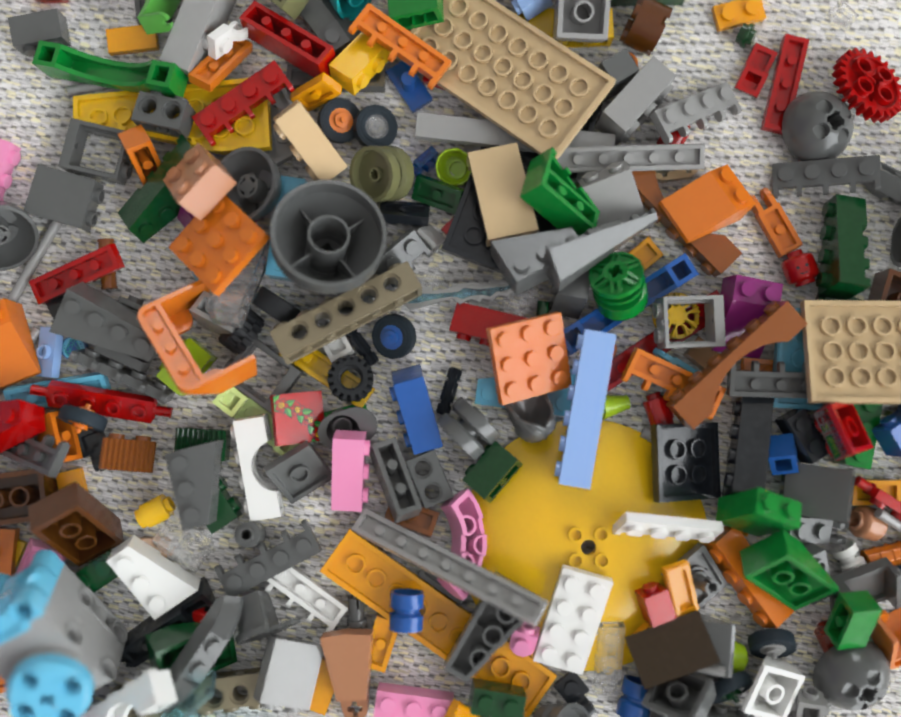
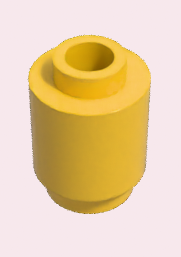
[134,494,176,528]

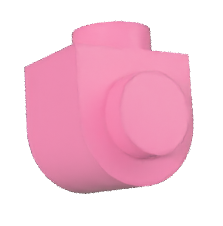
[510,623,540,657]

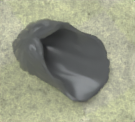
[504,394,557,443]

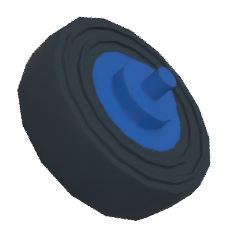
[372,314,417,359]

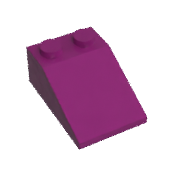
[712,275,783,359]

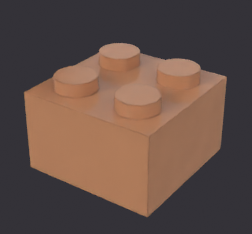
[163,143,237,220]

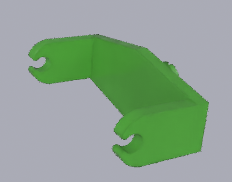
[137,0,181,34]

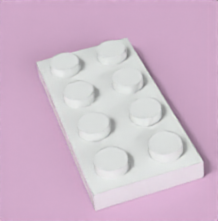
[533,564,613,675]

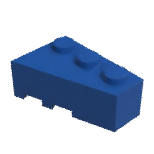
[389,364,443,455]

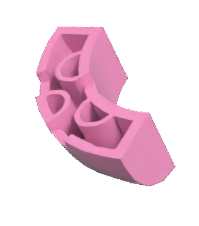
[436,489,487,601]

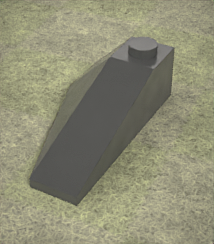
[299,0,361,57]

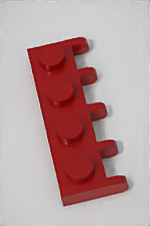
[192,60,295,147]

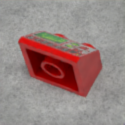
[813,402,874,462]

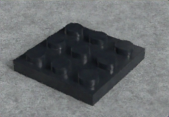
[651,422,721,503]

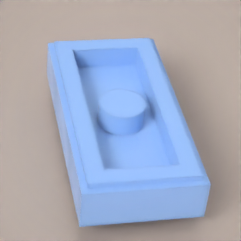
[35,327,64,378]

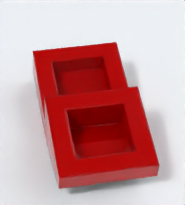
[734,43,778,98]

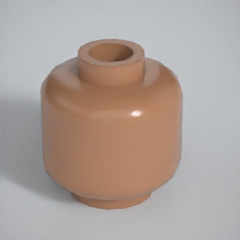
[849,506,888,541]

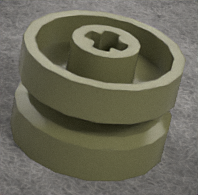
[349,146,414,202]

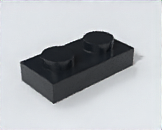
[380,201,430,226]

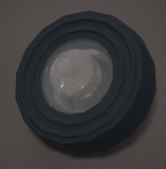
[353,105,398,147]

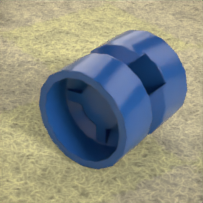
[389,588,424,633]
[616,675,651,717]

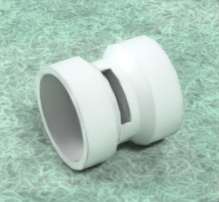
[831,540,867,572]

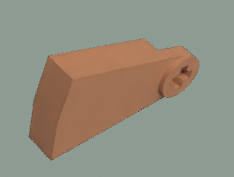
[320,628,374,717]

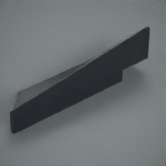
[120,577,216,667]

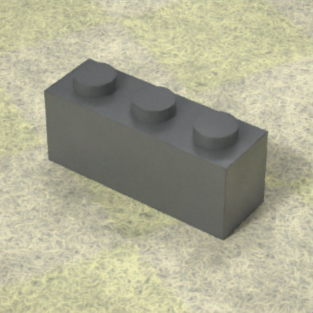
[370,437,422,523]

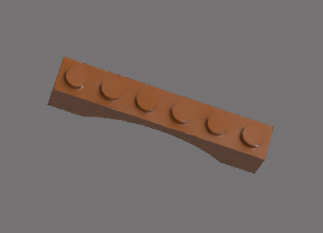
[632,171,742,277]
[665,301,808,430]

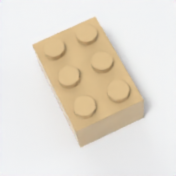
[273,100,348,181]

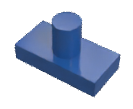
[386,61,433,114]

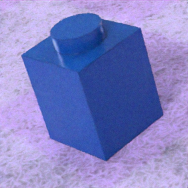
[768,433,799,475]

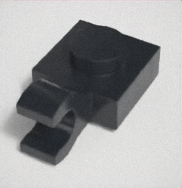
[78,430,106,472]
[553,672,596,716]

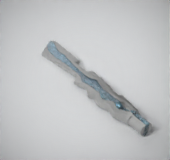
[404,280,529,311]

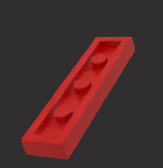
[760,34,810,135]
[28,243,125,305]

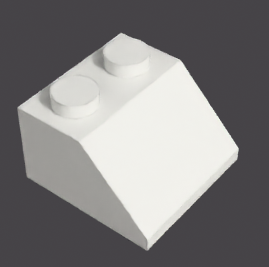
[741,655,805,717]

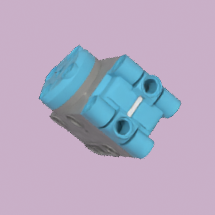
[0,549,128,717]

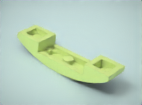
[212,386,299,456]

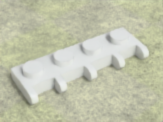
[612,512,724,543]
[265,548,349,632]

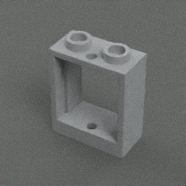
[652,295,726,349]

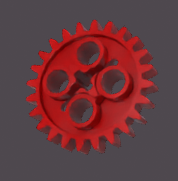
[832,48,901,123]

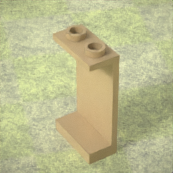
[466,142,539,247]

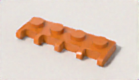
[348,3,452,90]
[621,347,727,420]

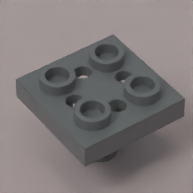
[661,542,728,613]

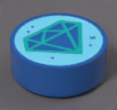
[62,337,89,359]

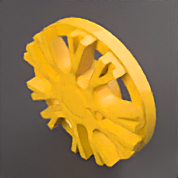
[652,292,700,339]

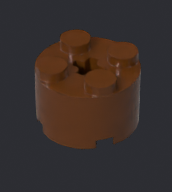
[619,0,673,56]

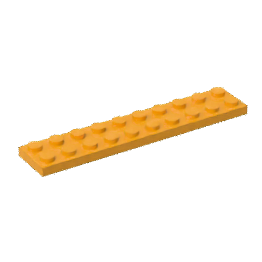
[320,528,557,717]

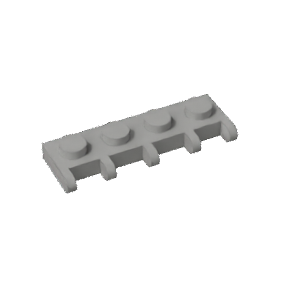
[649,81,742,144]

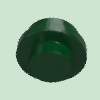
[735,23,757,48]

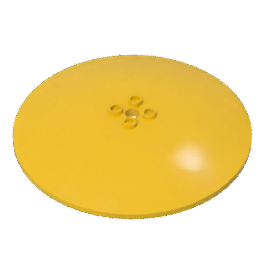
[470,420,707,671]

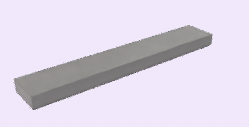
[557,143,705,173]

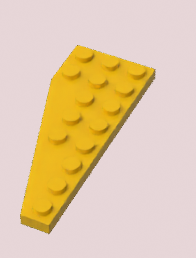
[73,78,272,155]

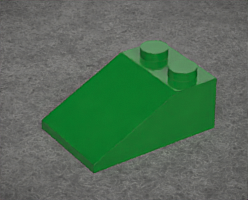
[740,529,839,611]

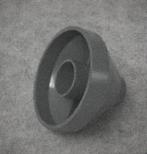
[270,180,387,294]

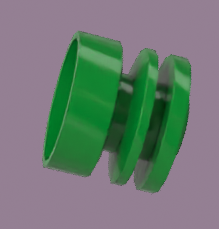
[589,252,648,321]

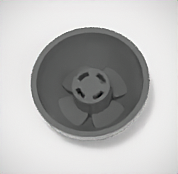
[782,91,854,161]
[221,147,282,221]
[0,201,39,271]
[813,640,890,711]

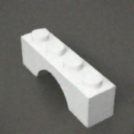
[230,413,284,522]
[79,668,178,717]

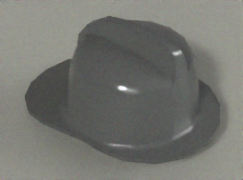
[318,407,378,449]

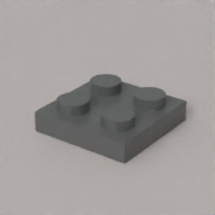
[264,440,332,504]

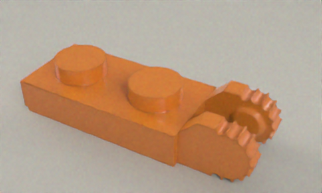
[750,188,803,258]

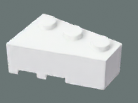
[106,535,201,620]

